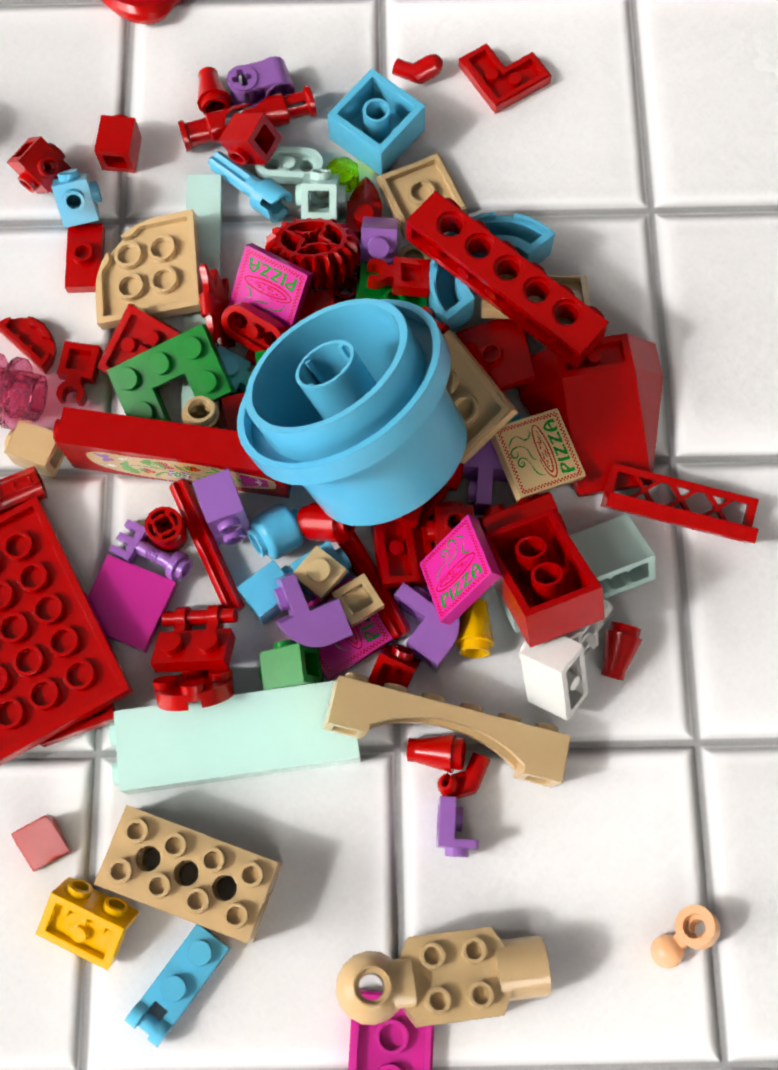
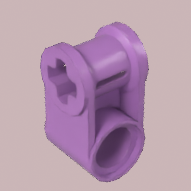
[227,56,295,111]

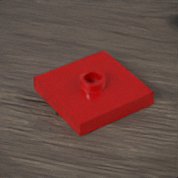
[455,319,537,392]

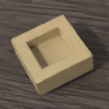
[293,545,347,601]
[331,573,385,628]

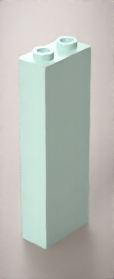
[109,681,361,795]

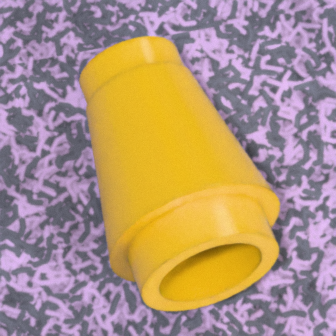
[455,599,494,659]

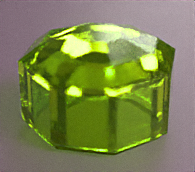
[326,157,359,192]

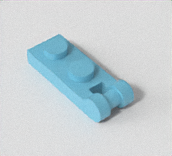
[125,924,231,1047]

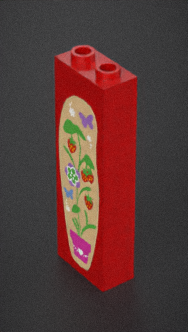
[53,407,292,498]

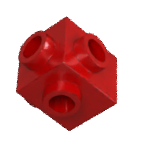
[7,136,71,193]
[426,501,481,549]

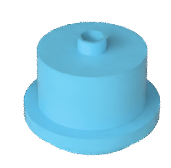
[237,298,467,526]

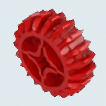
[265,218,360,291]

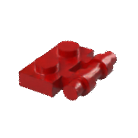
[150,604,238,673]

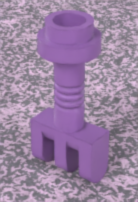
[108,519,193,581]

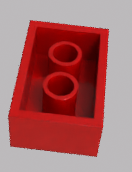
[484,509,605,648]

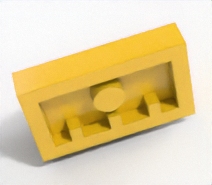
[36,877,139,971]

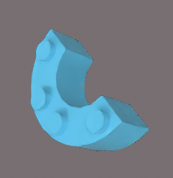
[428,212,555,332]

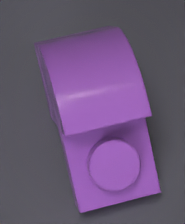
[462,439,508,515]
[273,573,353,647]
[394,582,460,672]

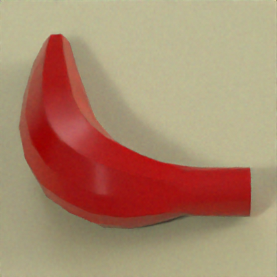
[101,0,183,25]

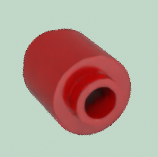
[296,503,355,543]

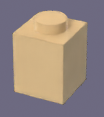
[4,419,65,478]

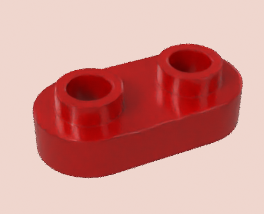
[221,302,288,352]

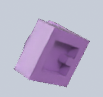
[436,796,479,857]

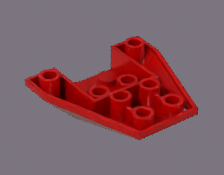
[518,333,663,497]

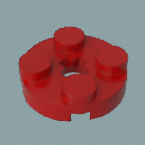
[153,667,234,711]

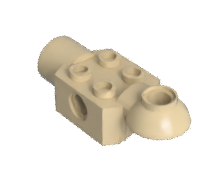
[336,926,551,1028]

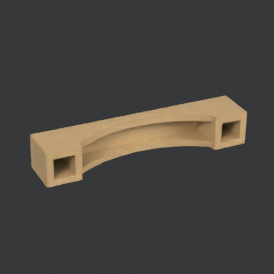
[322,673,570,787]

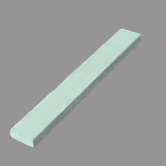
[181,174,223,428]

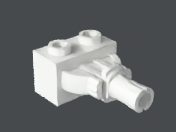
[520,598,613,721]

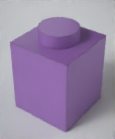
[360,216,398,264]

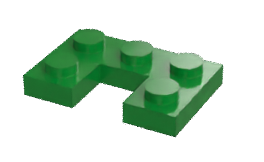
[106,324,236,422]

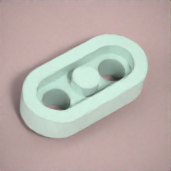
[255,146,324,185]

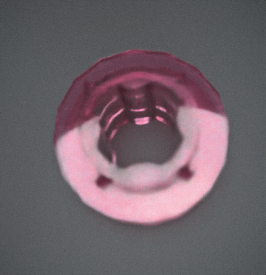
[0,353,48,430]

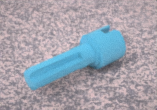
[208,151,294,223]

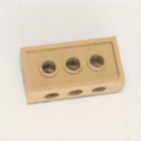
[94,805,283,944]

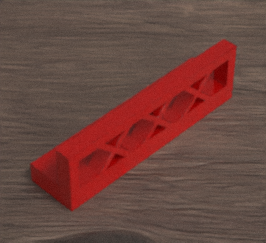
[600,463,759,544]

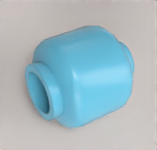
[247,504,304,559]

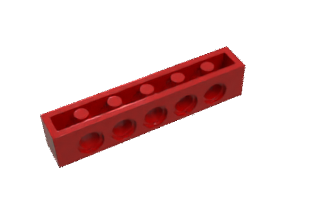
[406,191,609,369]

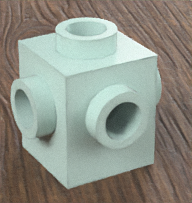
[295,168,346,220]

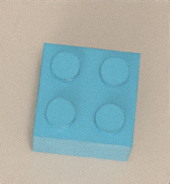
[327,68,425,175]

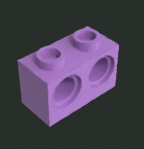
[192,469,251,545]

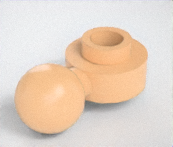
[651,905,720,969]

